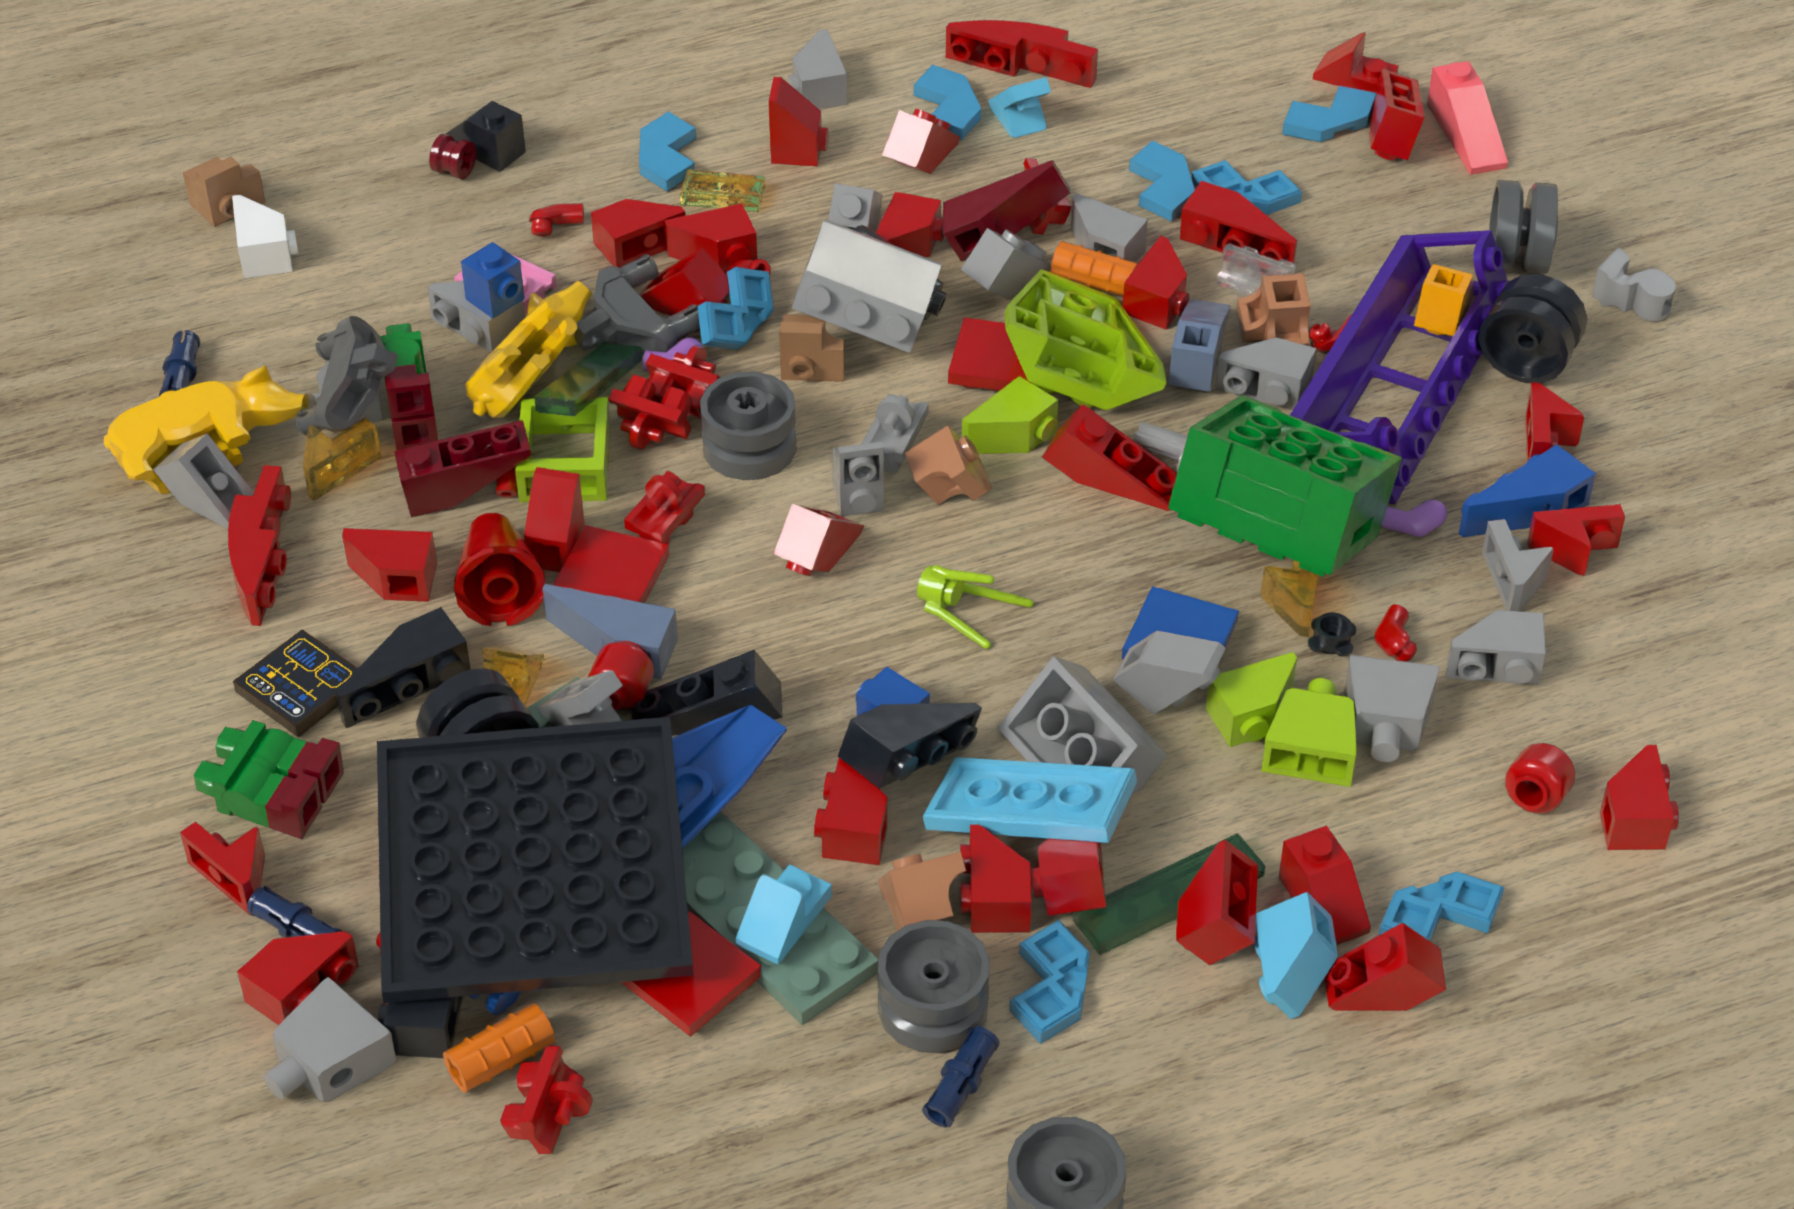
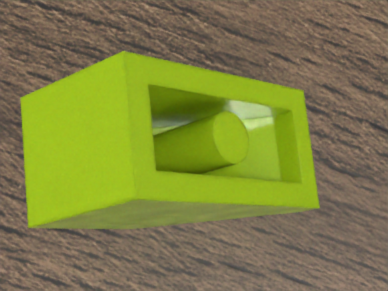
[962,376,1058,454]
[1206,652,1297,747]

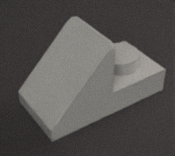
[1482,519,1553,612]
[538,670,623,726]

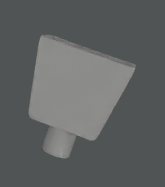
[1345,655,1439,762]
[263,977,397,1102]

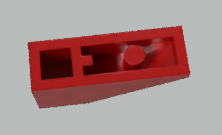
[1369,69,1425,160]

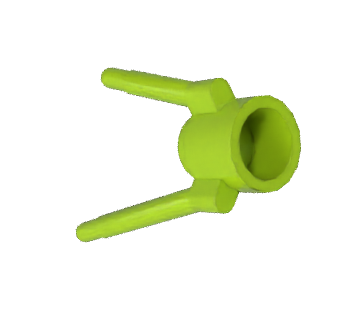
[917,565,1034,649]

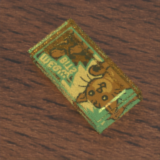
[680,169,766,212]

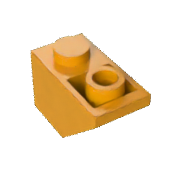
[1414,264,1474,336]

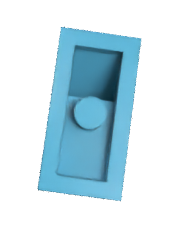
[988,77,1051,138]
[736,864,832,965]

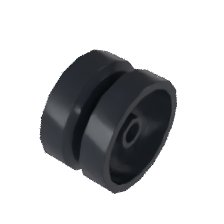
[1478,274,1588,383]
[416,668,539,738]

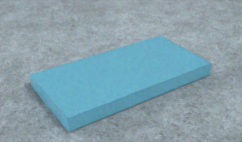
[923,757,1137,843]

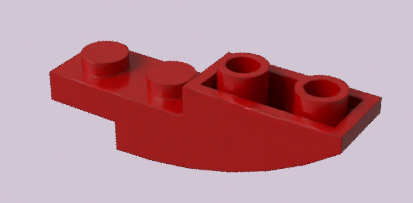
[946,20,1098,88]
[228,465,291,626]

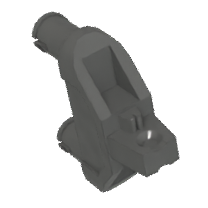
[574,254,700,356]
[295,316,398,436]

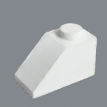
[232,195,299,278]

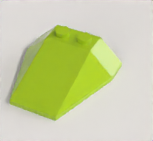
[1004,269,1167,411]

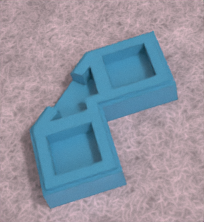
[914,65,981,140]
[1282,86,1376,142]
[639,111,696,191]
[1129,140,1195,222]
[1192,160,1302,215]
[697,267,774,350]
[1378,871,1505,942]
[1010,920,1090,1044]

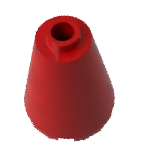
[454,513,545,626]

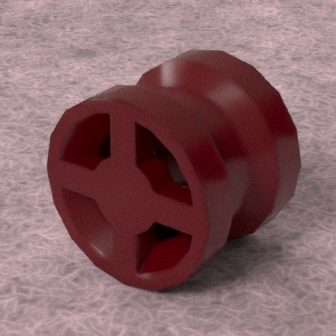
[429,133,477,180]

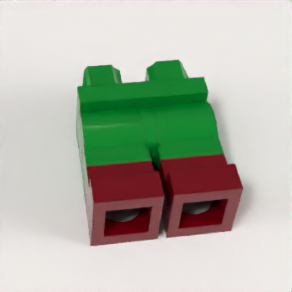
[380,323,438,451]
[194,720,344,839]

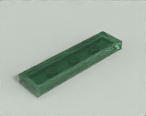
[535,343,642,416]
[1073,833,1266,955]

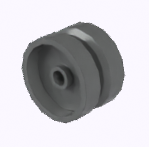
[1489,180,1558,274]
[700,371,797,481]
[877,920,990,1053]
[1006,1117,1126,1209]

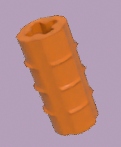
[1050,241,1139,297]
[443,1003,555,1093]

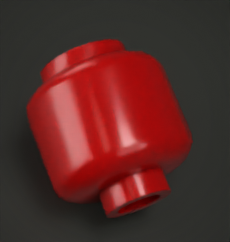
[588,641,654,710]
[1505,743,1576,814]

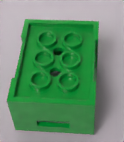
[1168,395,1402,577]

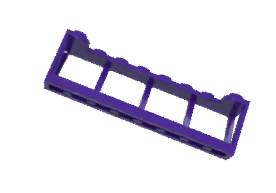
[1290,230,1509,504]

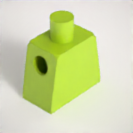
[1261,678,1357,787]

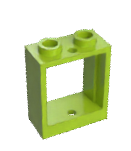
[515,397,611,502]

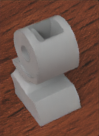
[1592,247,1676,322]

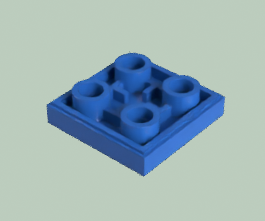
[1122,586,1239,666]

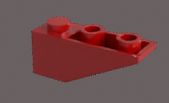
[1180,181,1297,274]
[1042,403,1177,511]

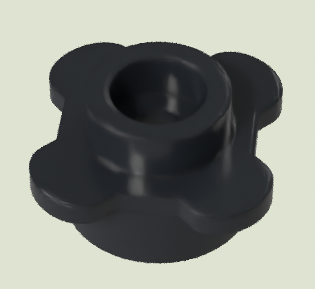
[1308,612,1357,657]

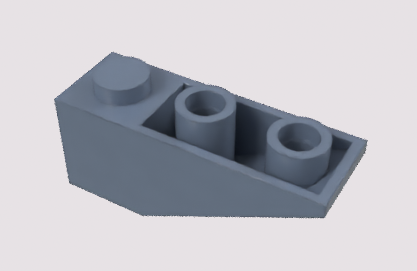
[1169,299,1231,392]
[543,584,678,679]

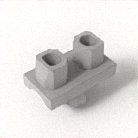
[861,393,929,473]

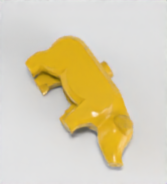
[465,281,592,418]
[104,365,309,495]

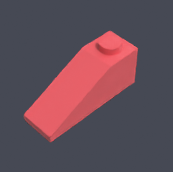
[1427,61,1508,175]

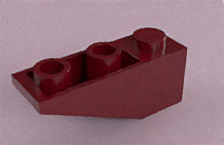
[943,160,1070,261]
[394,420,532,518]

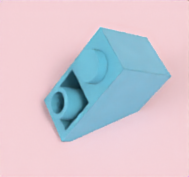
[1254,892,1338,1019]

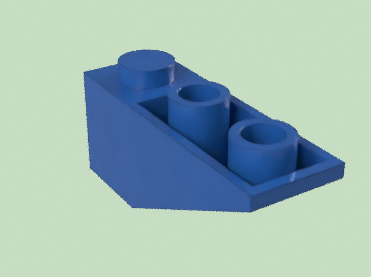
[1459,445,1596,537]

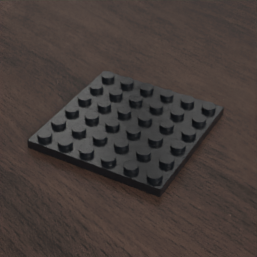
[377,717,693,1003]

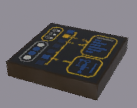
[233,629,358,737]

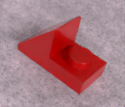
[1313,32,1399,93]
[1525,382,1584,461]
[1527,504,1625,576]
[180,821,265,915]

